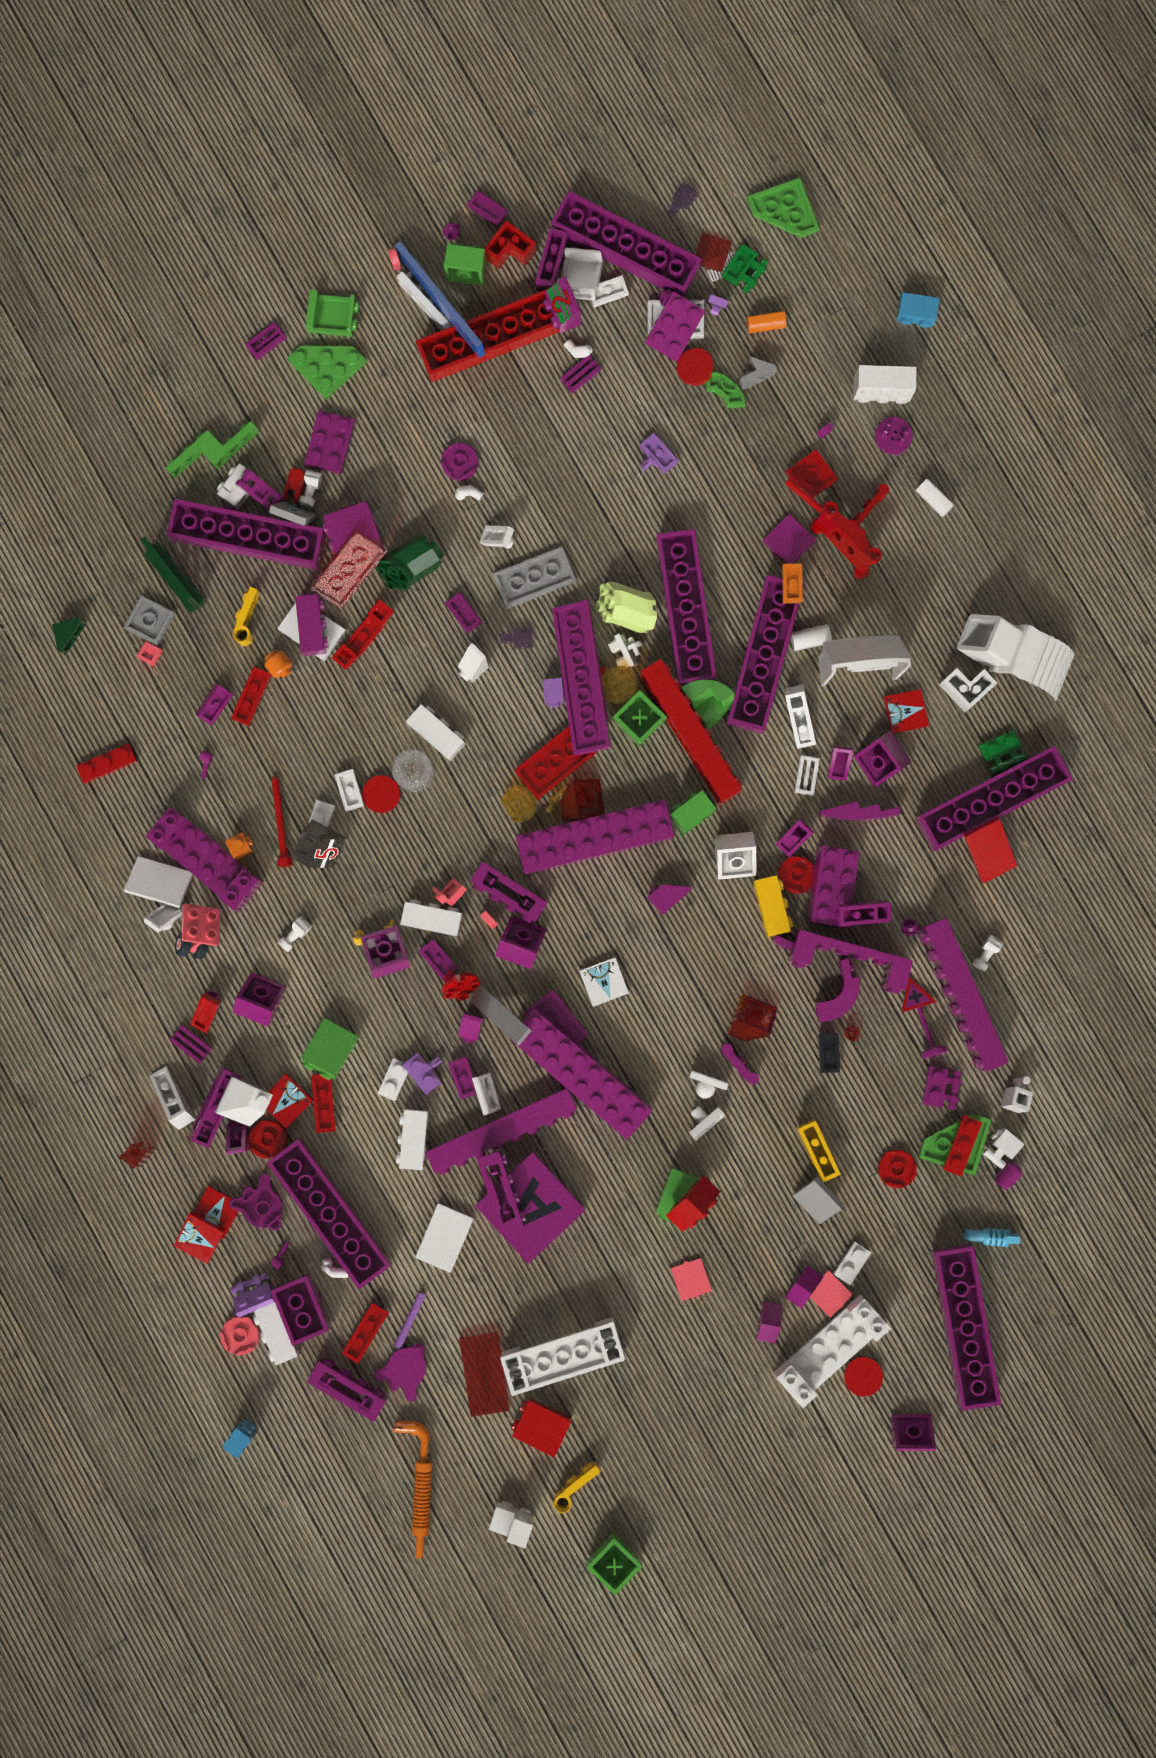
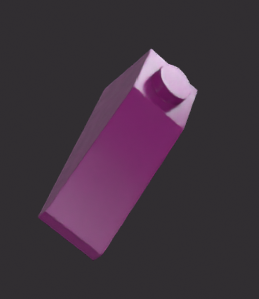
[838,900,891,926]

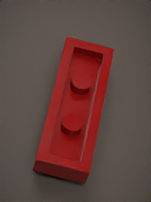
[231,666,272,727]
[76,743,138,784]
[311,1074,336,1133]
[942,1115,983,1177]
[342,1302,389,1364]

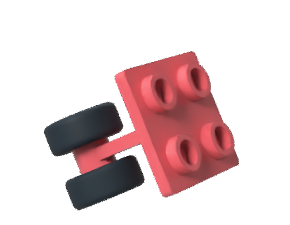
[175,903,220,959]

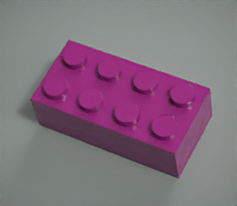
[806,845,860,929]

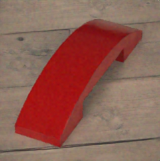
[332,599,394,670]

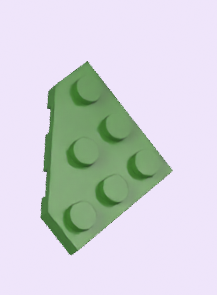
[747,178,819,238]
[287,346,367,400]
[918,1113,991,1175]

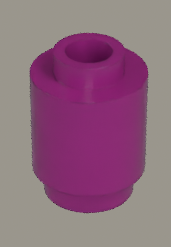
[994,1161,1023,1191]

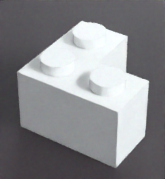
[939,668,997,712]
[489,1501,534,1548]

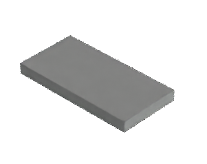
[492,546,577,609]

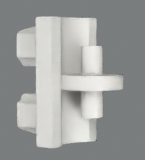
[608,634,642,669]

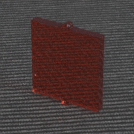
[695,233,732,273]

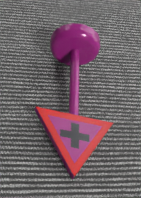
[901,977,948,1060]

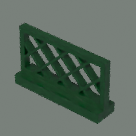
[140,537,206,614]

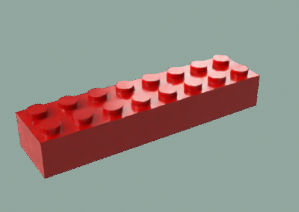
[415,289,559,383]
[640,659,742,806]

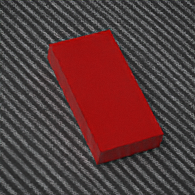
[190,992,221,1033]

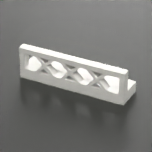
[397,271,452,330]

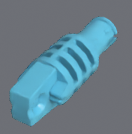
[964,1228,1020,1247]

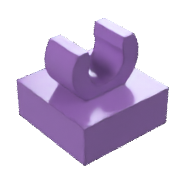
[708,294,729,316]

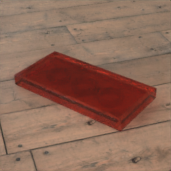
[310,529,387,609]
[459,1331,510,1417]

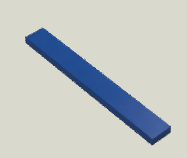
[395,242,485,358]

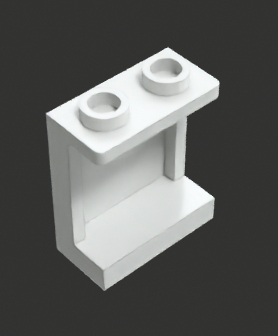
[557,248,603,300]

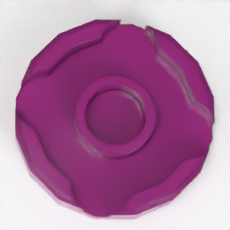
[441,443,478,481]

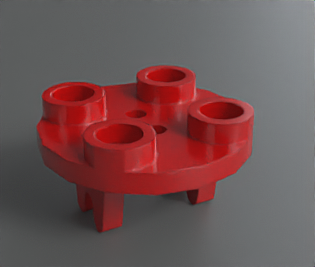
[441,970,480,1001]

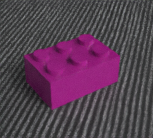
[271,1273,332,1346]

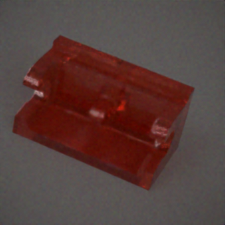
[119,1142,156,1169]

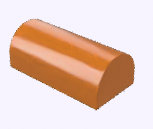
[746,311,786,334]

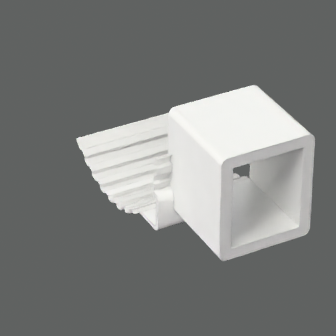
[957,614,1074,701]

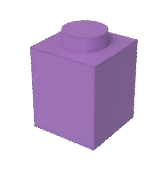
[543,678,564,708]

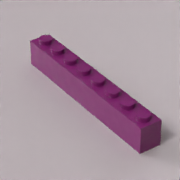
[425,1088,577,1175]

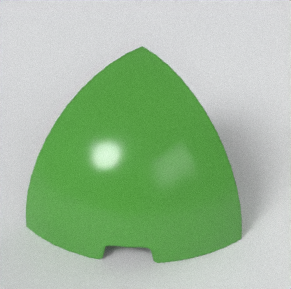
[681,680,734,729]

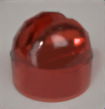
[844,1025,861,1042]

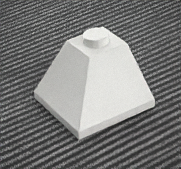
[215,1076,273,1126]

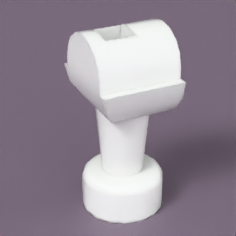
[299,470,322,507]
[277,916,312,952]
[972,934,1004,972]

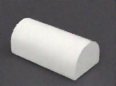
[916,479,954,517]
[790,624,832,651]

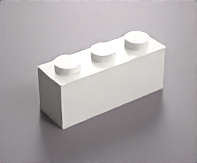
[406,705,465,761]
[400,899,463,937]
[396,1109,429,1170]
[253,1302,300,1365]

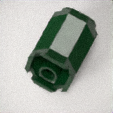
[376,535,444,590]

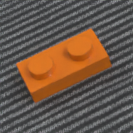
[782,564,803,603]

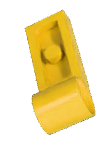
[233,587,260,646]
[554,1461,601,1513]

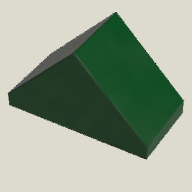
[52,618,86,655]

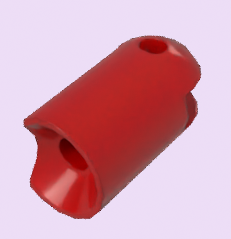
[283,468,305,504]

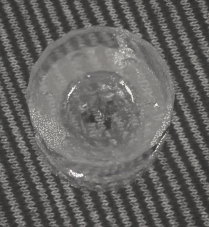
[392,749,435,793]

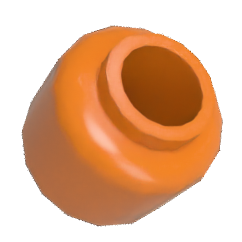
[264,650,293,679]

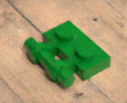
[721,244,768,294]
[978,730,1027,775]

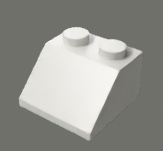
[715,832,756,879]

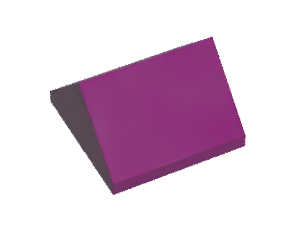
[891,1414,936,1451]

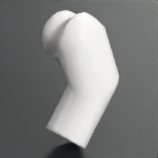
[564,339,592,358]
[455,485,484,501]
[321,1259,348,1278]

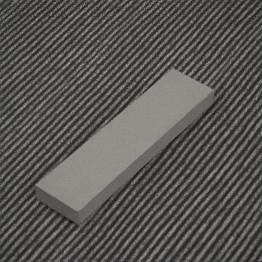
[468,985,532,1045]

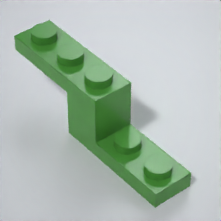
[166,421,259,479]

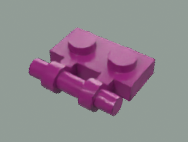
[922,1066,962,1110]

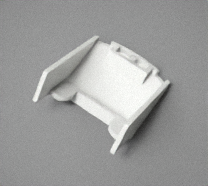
[818,635,911,686]

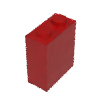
[511,1397,572,1458]

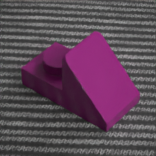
[776,819,814,857]

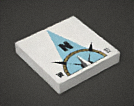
[580,958,629,1007]

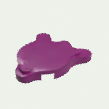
[229,1174,282,1231]
[374,1343,427,1402]

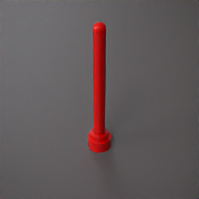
[271,776,293,868]

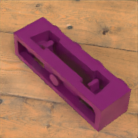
[470,861,548,924]
[188,1066,242,1148]
[477,1150,527,1235]
[307,1358,388,1422]

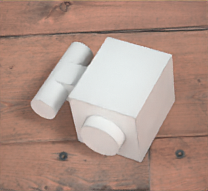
[1001,1076,1033,1113]
[983,1128,1024,1169]

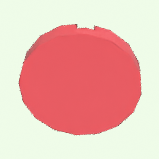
[220,1316,260,1356]

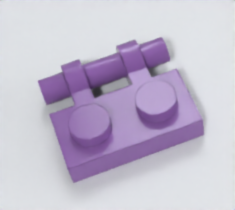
[230,1272,274,1317]

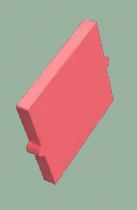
[671,1258,712,1301]
[810,1270,853,1318]

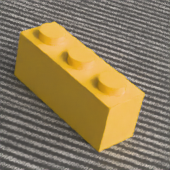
[753,875,793,938]
[796,1120,841,1183]

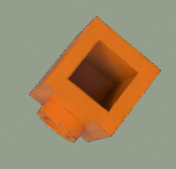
[225,833,254,860]

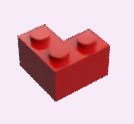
[484,221,537,269]
[666,1175,721,1232]

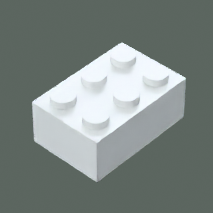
[853,365,916,404]

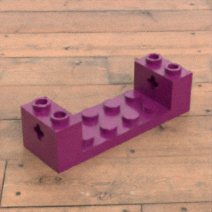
[145,807,263,912]
[788,930,913,994]

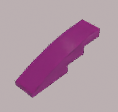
[818,801,901,821]

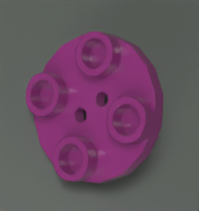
[875,417,913,455]

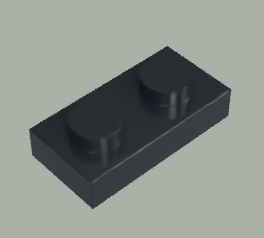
[818,1034,840,1073]

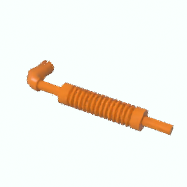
[394,1420,432,1558]

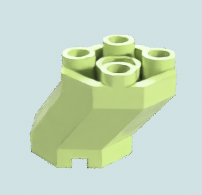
[596,582,657,633]

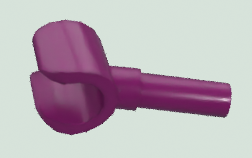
[199,751,213,779]
[271,1242,289,1270]

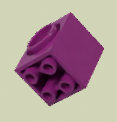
[322,501,383,561]

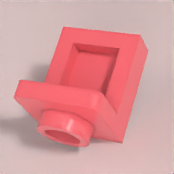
[432,878,467,907]

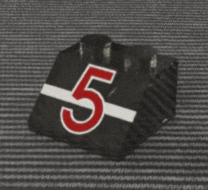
[292,819,346,868]

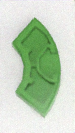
[706,371,746,408]

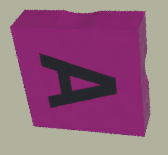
[475,1151,586,1264]

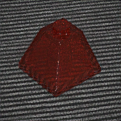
[560,779,605,821]
[727,994,778,1042]

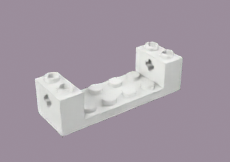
[773,1295,891,1408]
[500,1317,625,1396]

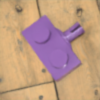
[639,433,679,475]
[401,1052,442,1095]

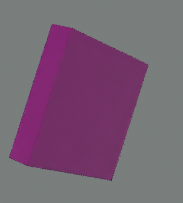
[762,514,816,564]

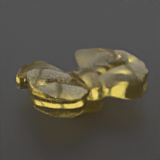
[545,787,566,814]

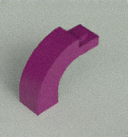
[814,959,860,1022]

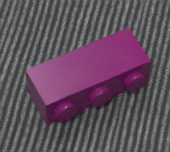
[535,228,568,291]
[295,594,329,656]

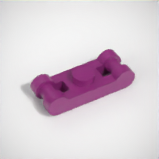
[235,468,284,511]
[720,1043,759,1085]

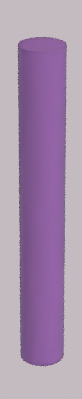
[394,1292,426,1349]

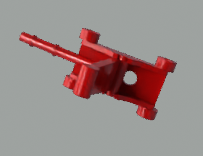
[785,478,889,580]

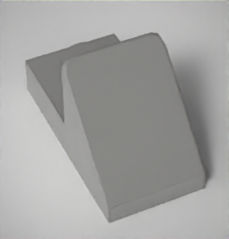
[738,357,777,391]

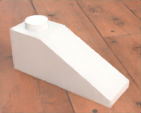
[458,643,489,683]
[785,684,816,749]
[150,1066,195,1129]

